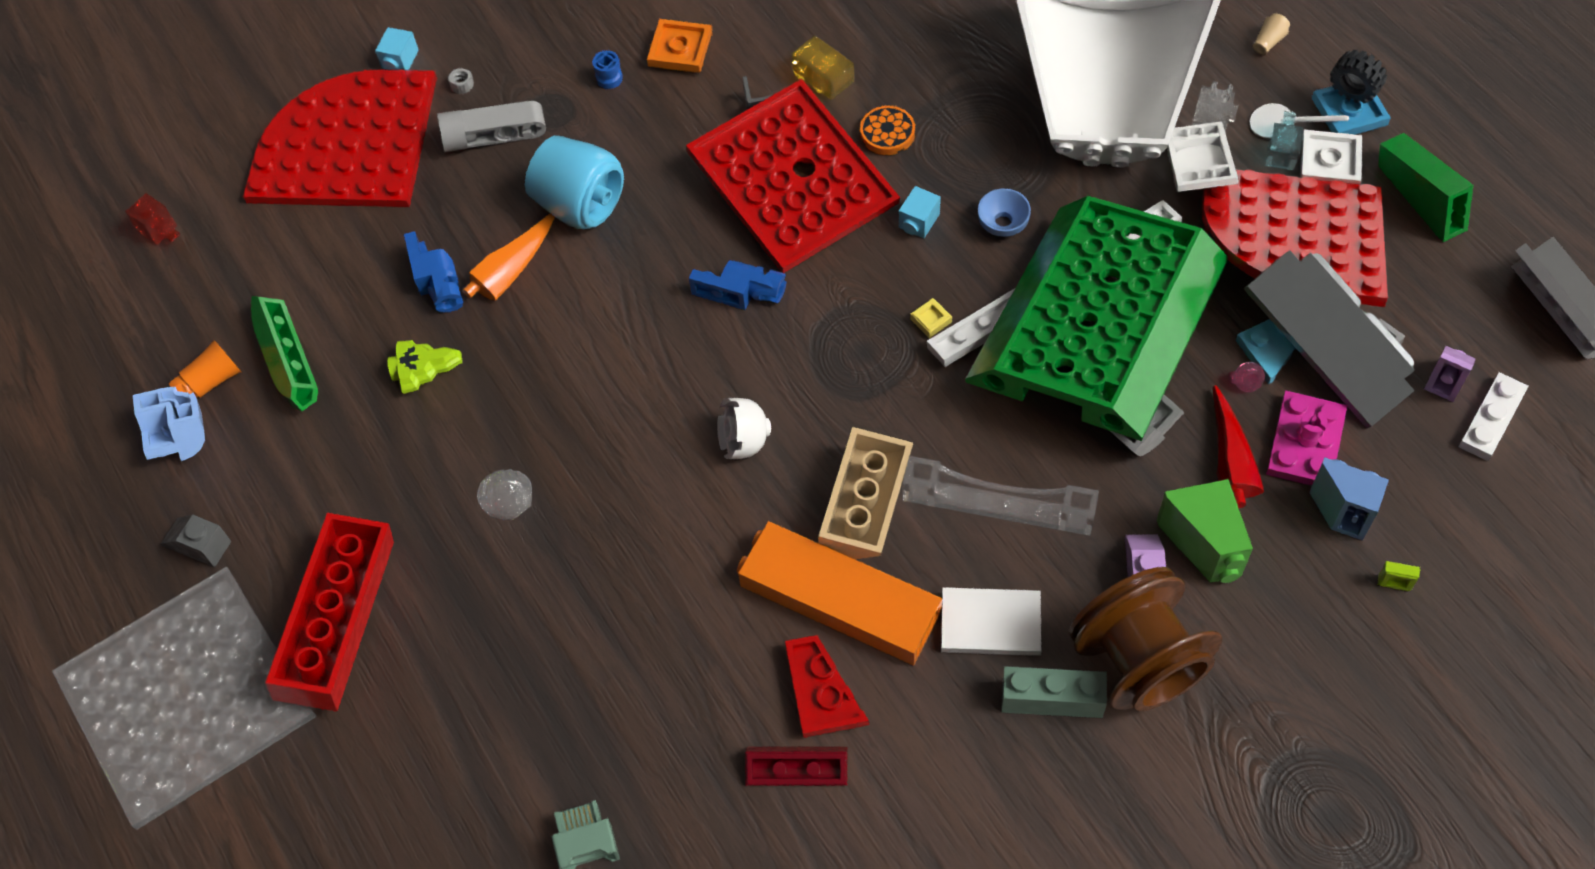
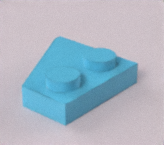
[1236,319,1296,384]

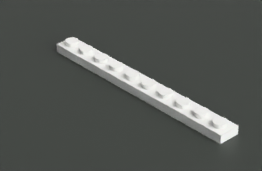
[927,200,1182,367]

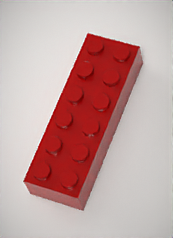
[265,513,394,712]

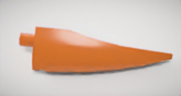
[462,214,555,301]

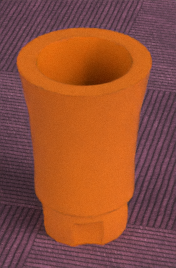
[169,340,241,398]

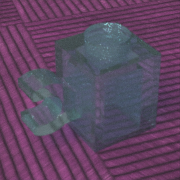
[1265,111,1303,170]

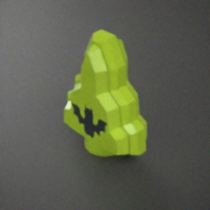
[388,340,462,394]

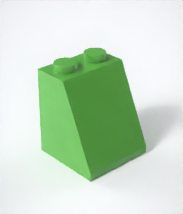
[1156,479,1253,583]

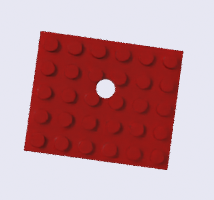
[686,79,900,273]

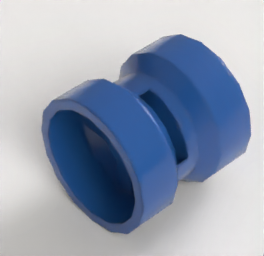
[592,50,623,89]

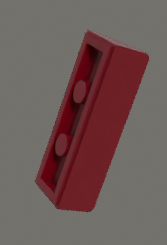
[745,746,848,786]

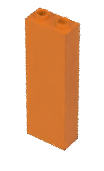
[737,521,942,666]

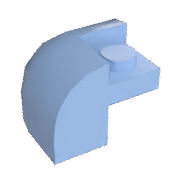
[133,386,205,461]

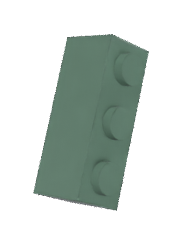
[1002,666,1107,718]

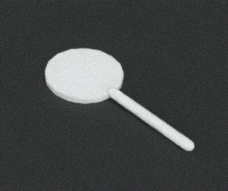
[1250,103,1349,139]

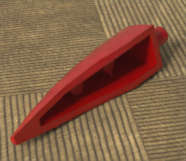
[1212,385,1264,509]

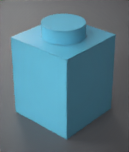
[375,27,418,70]
[899,186,941,238]

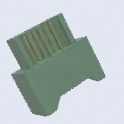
[551,800,620,869]

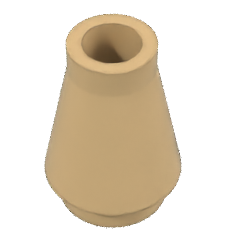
[1253,13,1290,55]

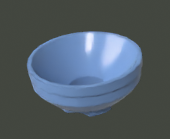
[978,188,1031,237]

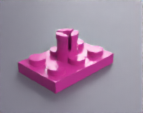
[1266,390,1347,486]

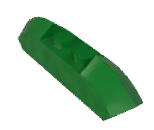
[251,296,318,411]

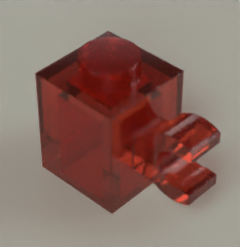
[125,193,181,245]

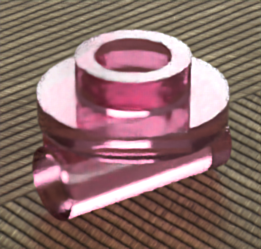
[1229,362,1265,392]

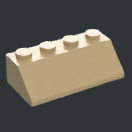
[818,427,913,559]

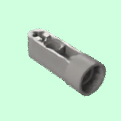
[437,101,546,152]

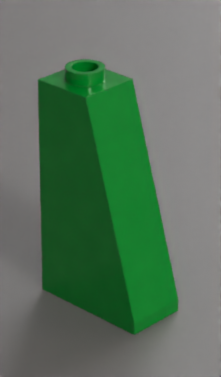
[1378,133,1474,242]

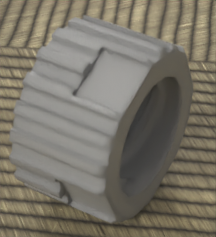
[448,68,474,94]

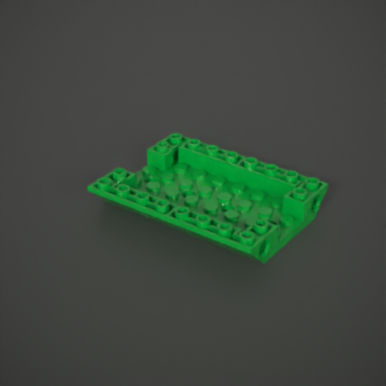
[965,196,1228,441]

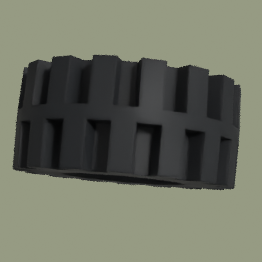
[1329,50,1387,104]

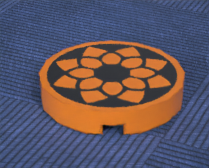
[860,106,915,155]

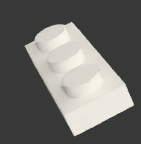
[1459,372,1528,461]

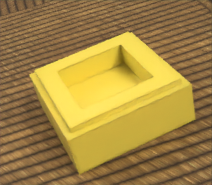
[910,298,952,338]

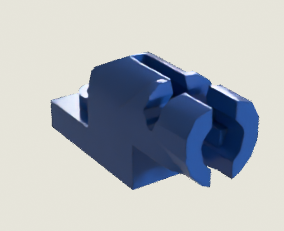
[404,231,463,312]
[689,260,787,310]

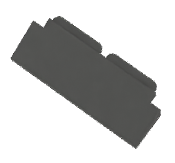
[1244,250,1415,428]

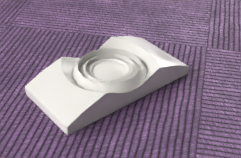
[1167,121,1238,192]

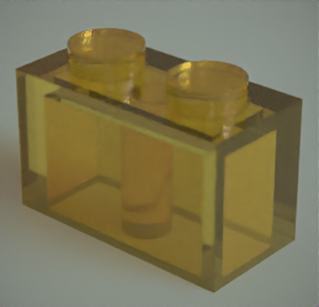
[792,35,854,100]

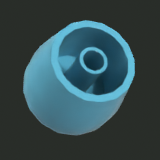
[525,136,624,229]

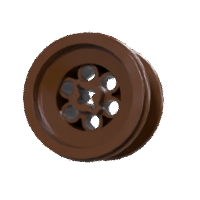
[1069,567,1222,711]

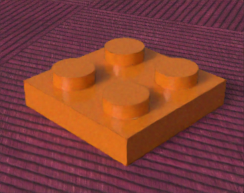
[647,19,712,73]

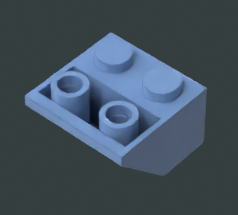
[1309,457,1389,541]

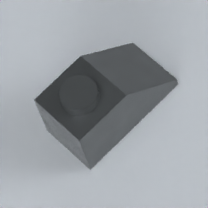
[161,515,232,567]

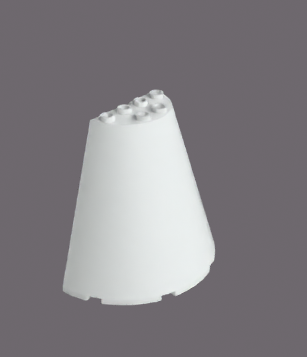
[1016,0,1221,168]

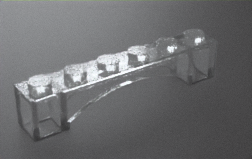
[903,456,1099,536]

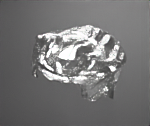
[477,469,532,520]

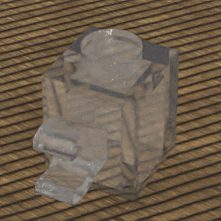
[1192,81,1238,132]

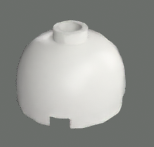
[717,398,771,459]

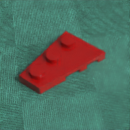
[785,635,869,738]

